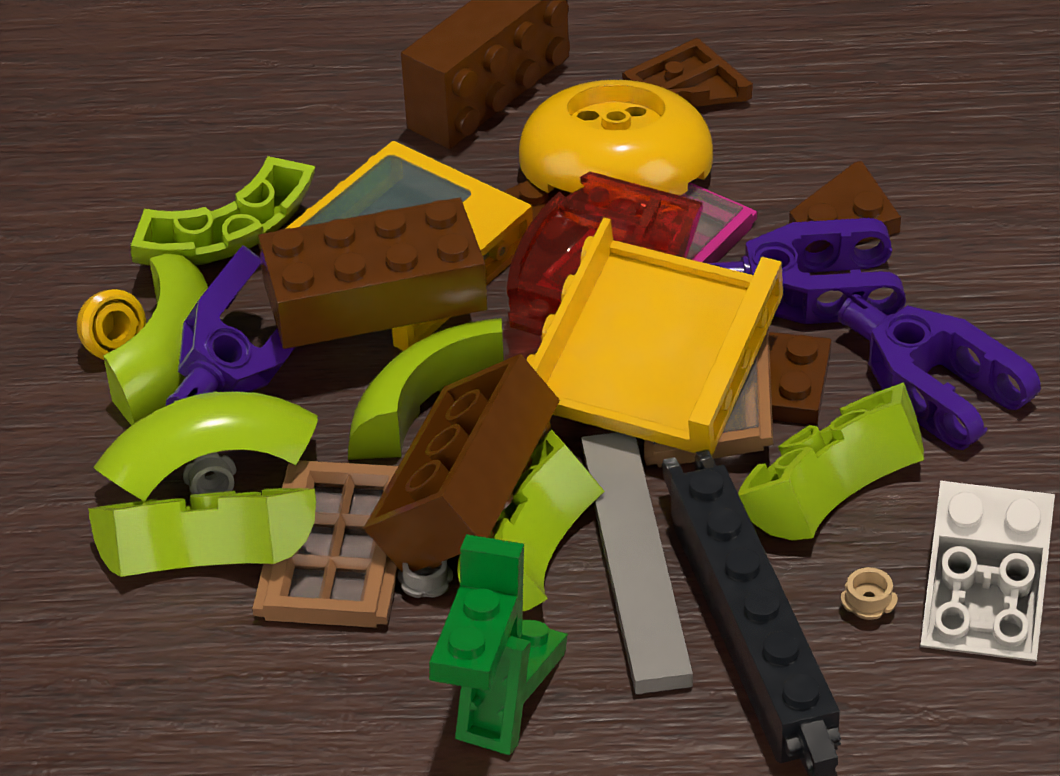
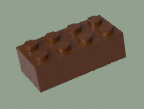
[401,0,570,149]
[258,197,487,349]
[363,353,560,573]

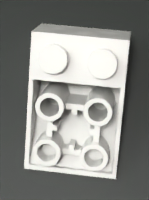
[920,481,1055,662]

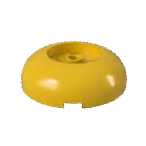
[519,80,713,207]

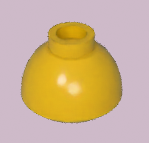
[76,289,146,360]

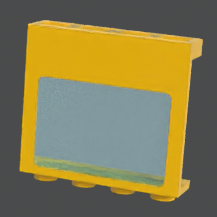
[285,141,534,351]

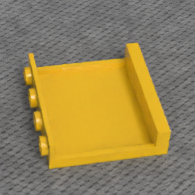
[526,217,783,455]

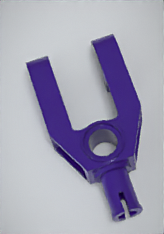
[707,218,906,324]
[166,245,296,406]
[838,294,1041,450]

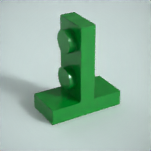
[429,534,524,691]
[455,620,568,755]

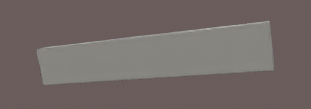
[581,432,693,694]

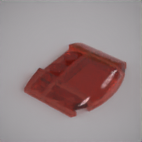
[507,171,703,337]

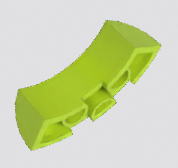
[130,156,315,266]
[103,254,208,426]
[348,318,504,460]
[738,382,924,541]
[94,391,318,502]
[457,430,605,611]
[88,488,316,577]

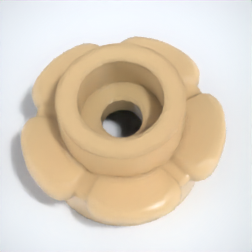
[841,567,898,620]

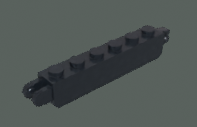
[662,450,841,776]

